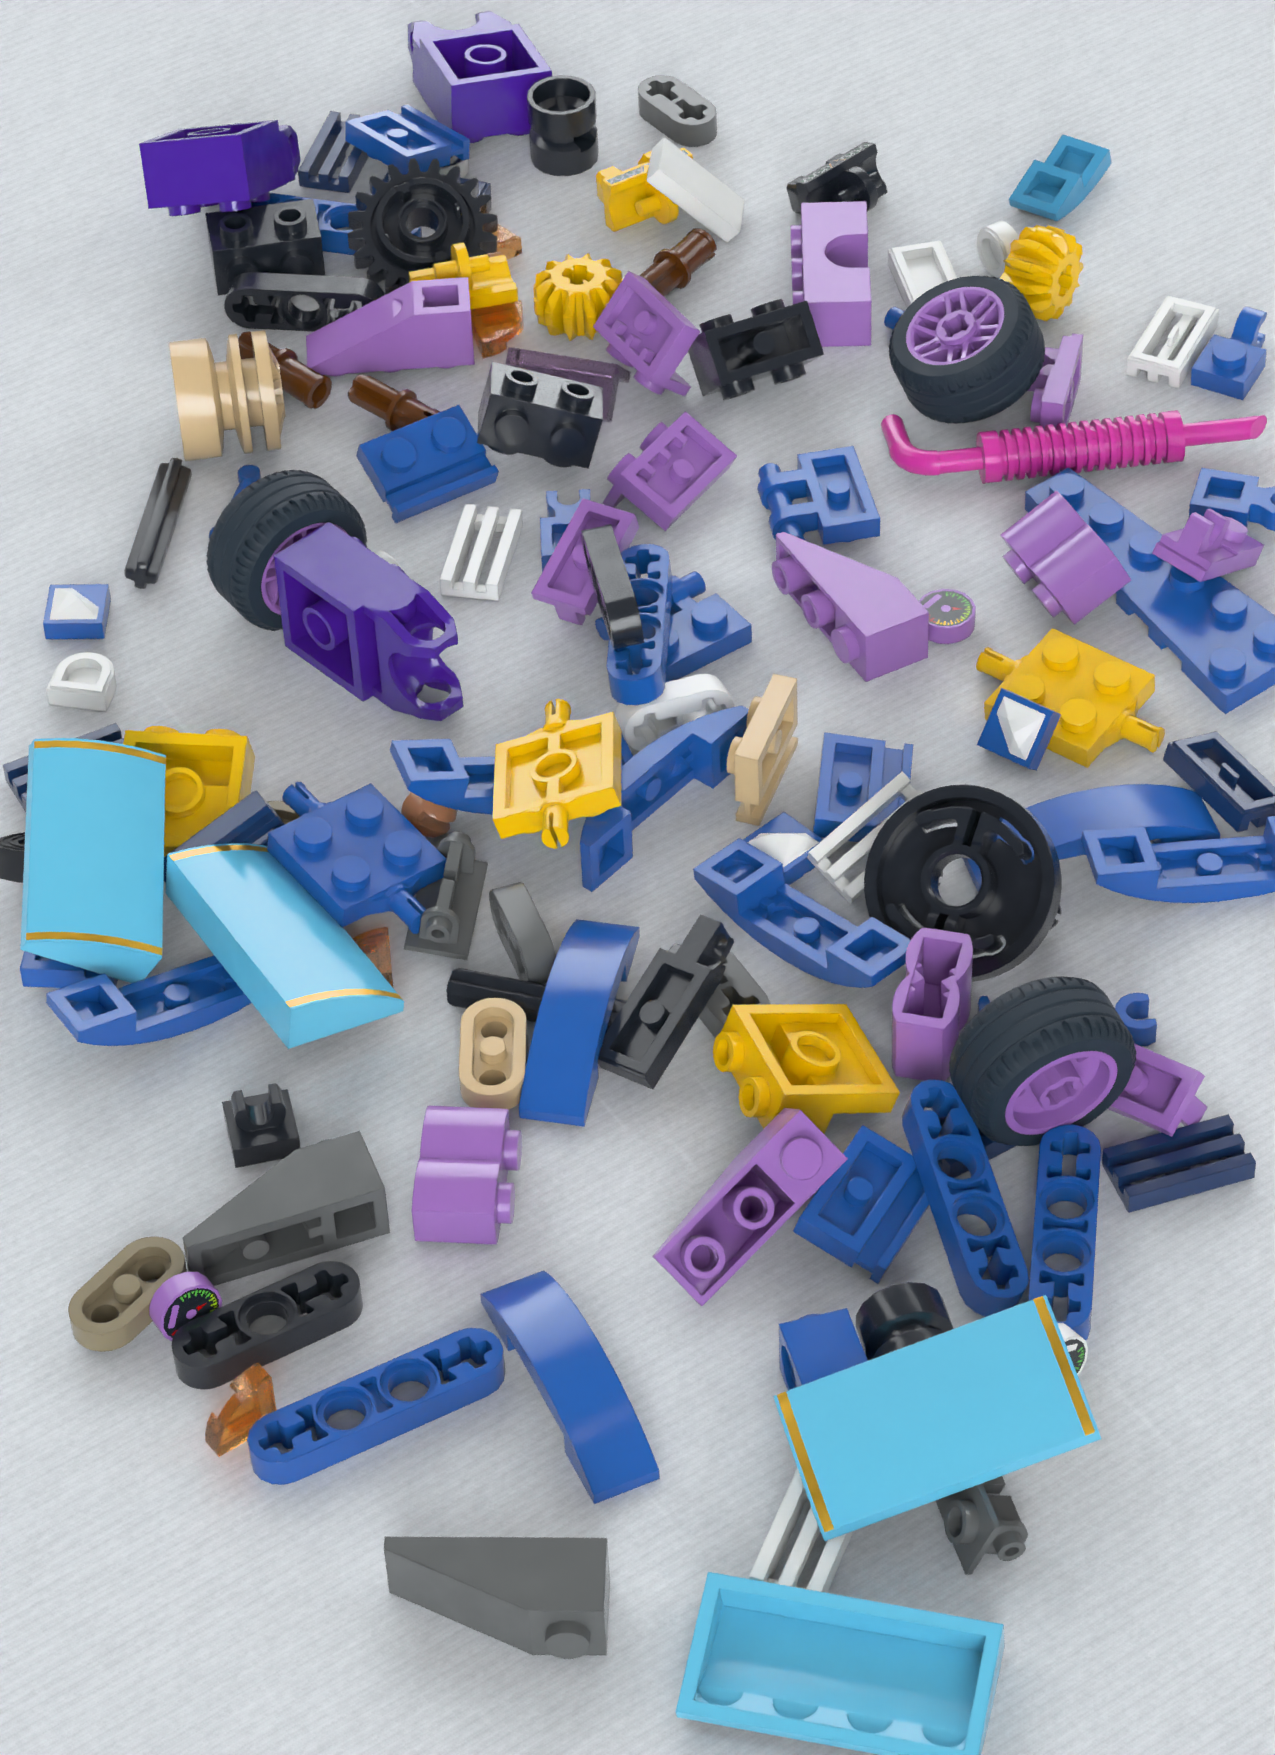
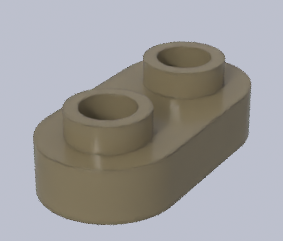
[68,1236,187,1352]

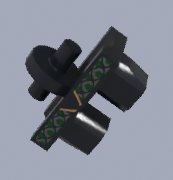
[786,142,888,214]

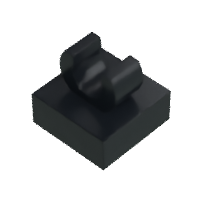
[222,1083,301,1168]

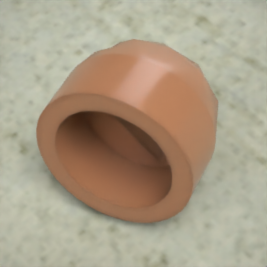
[401,792,457,838]

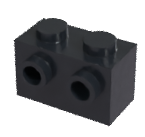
[205,199,325,296]
[688,299,824,400]
[477,361,603,469]

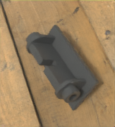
[404,831,488,960]
[936,1476,1028,1575]

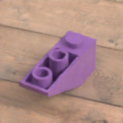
[306,277,475,377]
[772,532,929,682]
[652,1108,848,1306]

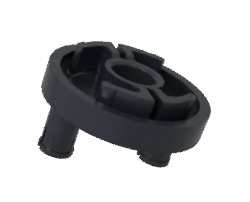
[864,784,1062,982]

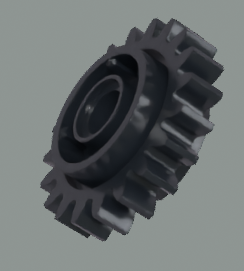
[348,158,498,295]

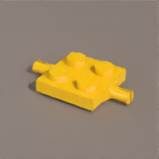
[976,628,1165,768]
[492,699,622,849]

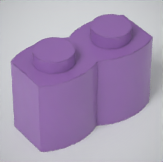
[1001,491,1131,625]
[892,927,973,1081]
[412,1106,522,1245]

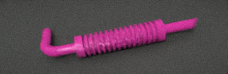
[881,410,1267,484]

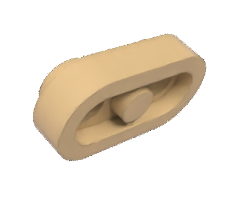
[459,998,528,1110]

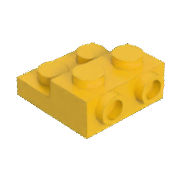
[123,726,255,856]
[713,1004,900,1134]

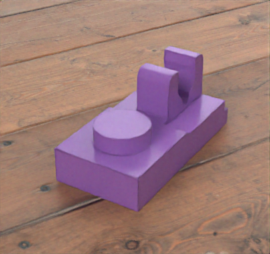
[1028,333,1083,429]
[531,498,639,625]
[1152,508,1264,582]
[1108,1044,1208,1137]

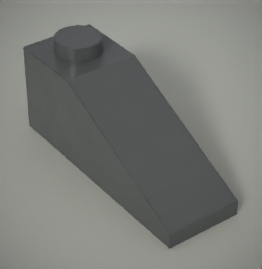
[182,1131,390,1286]
[384,1536,610,1659]

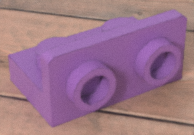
[593,271,700,397]
[603,411,737,531]

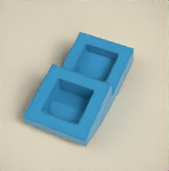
[1009,134,1112,221]

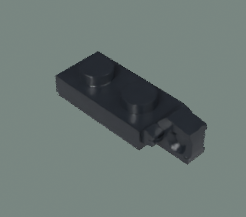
[598,914,734,1089]

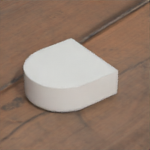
[46,652,117,712]

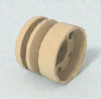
[169,330,286,461]

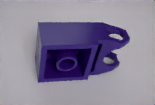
[408,11,552,143]
[139,120,301,216]
[274,522,464,721]

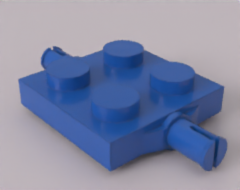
[267,782,446,934]

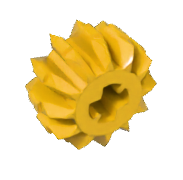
[1000,225,1084,322]
[533,253,623,341]

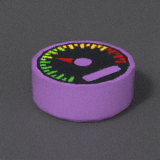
[919,589,976,644]
[149,1272,222,1341]

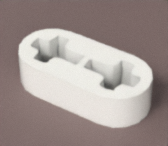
[615,674,735,751]

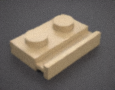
[727,674,798,826]

